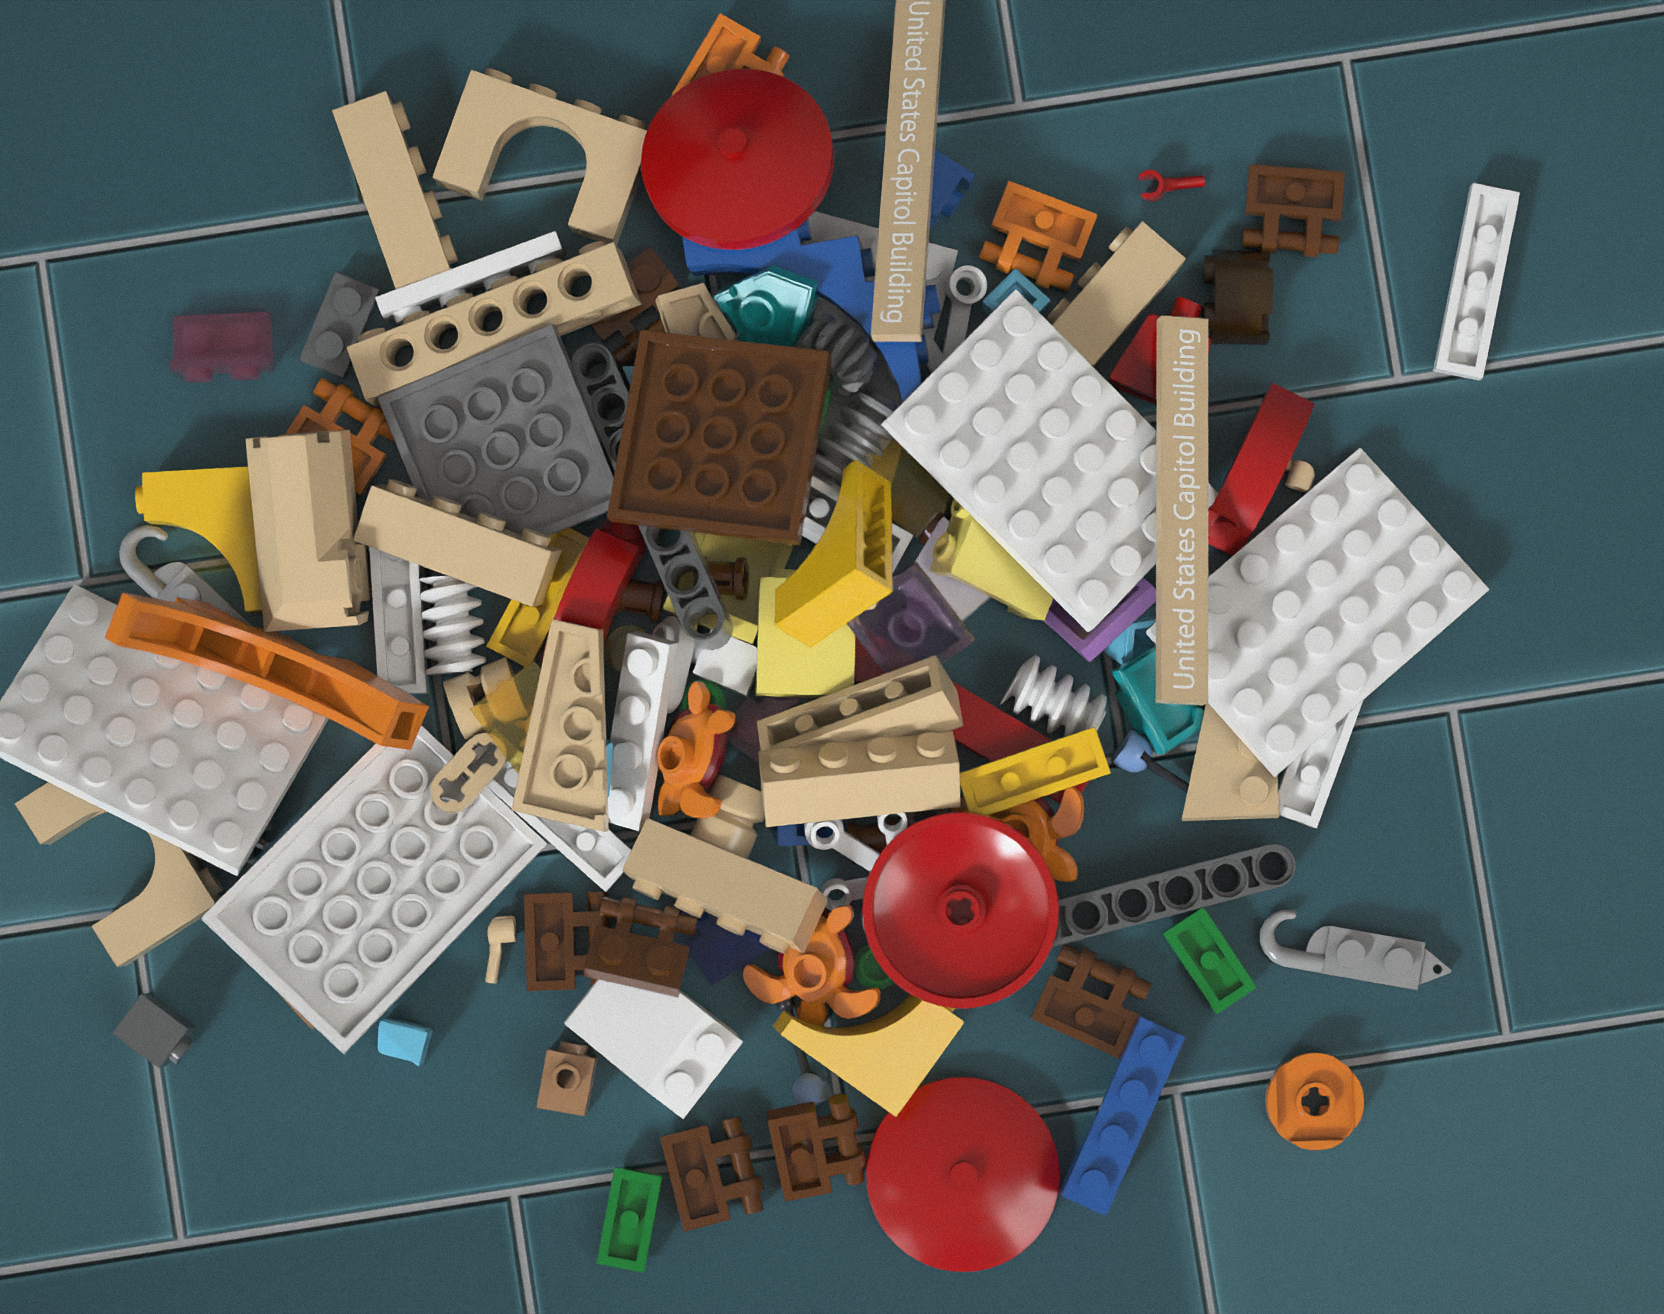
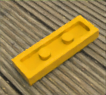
[486,528,590,670]
[960,727,1111,815]

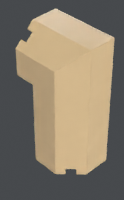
[246,430,371,632]

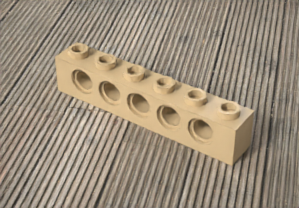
[347,241,641,407]

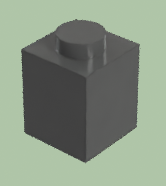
[112,993,196,1068]

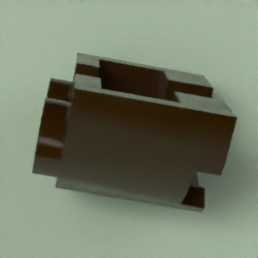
[1202,250,1273,345]

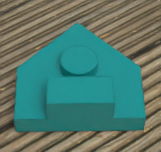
[713,265,819,348]
[1111,646,1205,754]

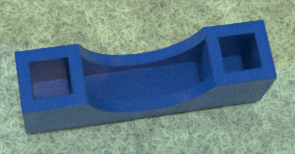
[1058,1016,1185,1216]

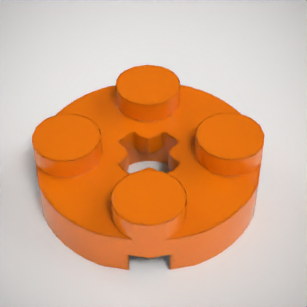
[1265,1052,1364,1150]

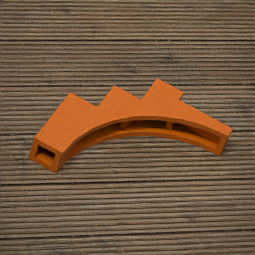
[104,593,429,750]

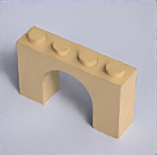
[433,68,647,245]
[15,782,223,967]

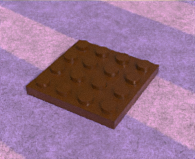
[607,330,832,545]

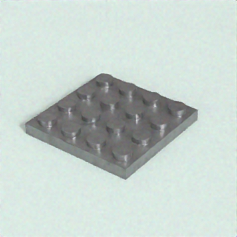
[377,324,615,536]

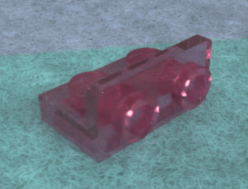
[170,312,273,383]

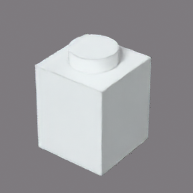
[691,628,757,697]

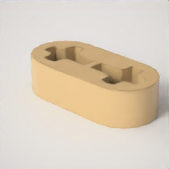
[430,733,507,814]

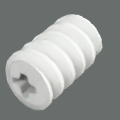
[419,576,486,675]
[1000,655,1107,737]

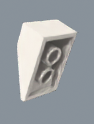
[564,979,743,1119]

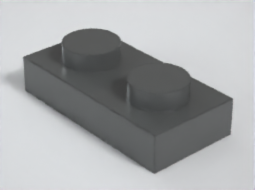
[299,272,382,380]

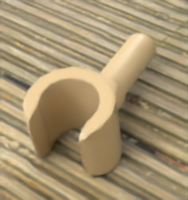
[1285,459,1315,493]
[485,915,517,984]

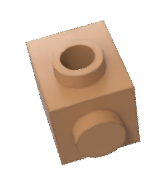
[536,1041,598,1116]

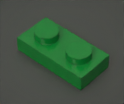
[1162,907,1257,1014]
[596,1166,663,1273]

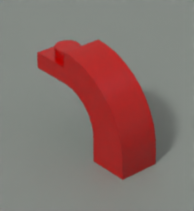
[1208,383,1315,556]
[541,518,648,667]

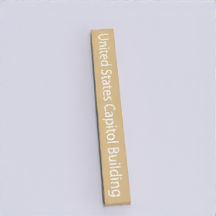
[871,0,946,342]
[1156,316,1208,705]

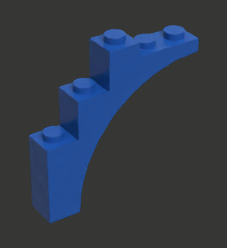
[682,218,941,402]

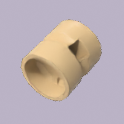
[443,657,529,739]
[691,774,765,859]

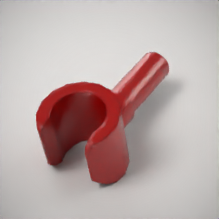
[1138,170,1205,202]

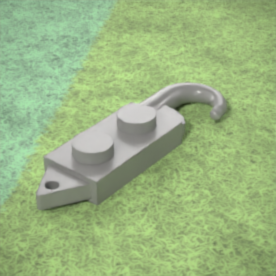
[119,525,254,627]
[1260,909,1451,990]

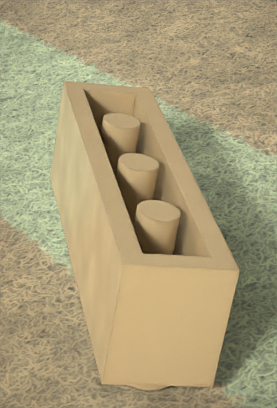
[332,91,458,289]
[1046,221,1186,367]
[353,479,562,607]
[757,655,963,751]
[758,731,961,827]
[622,818,828,954]

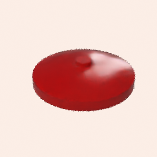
[641,69,834,250]
[863,811,1059,1008]
[866,1076,1060,1272]

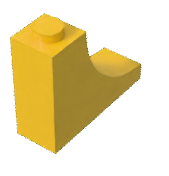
[775,460,892,648]
[135,467,262,614]
[773,994,964,1117]

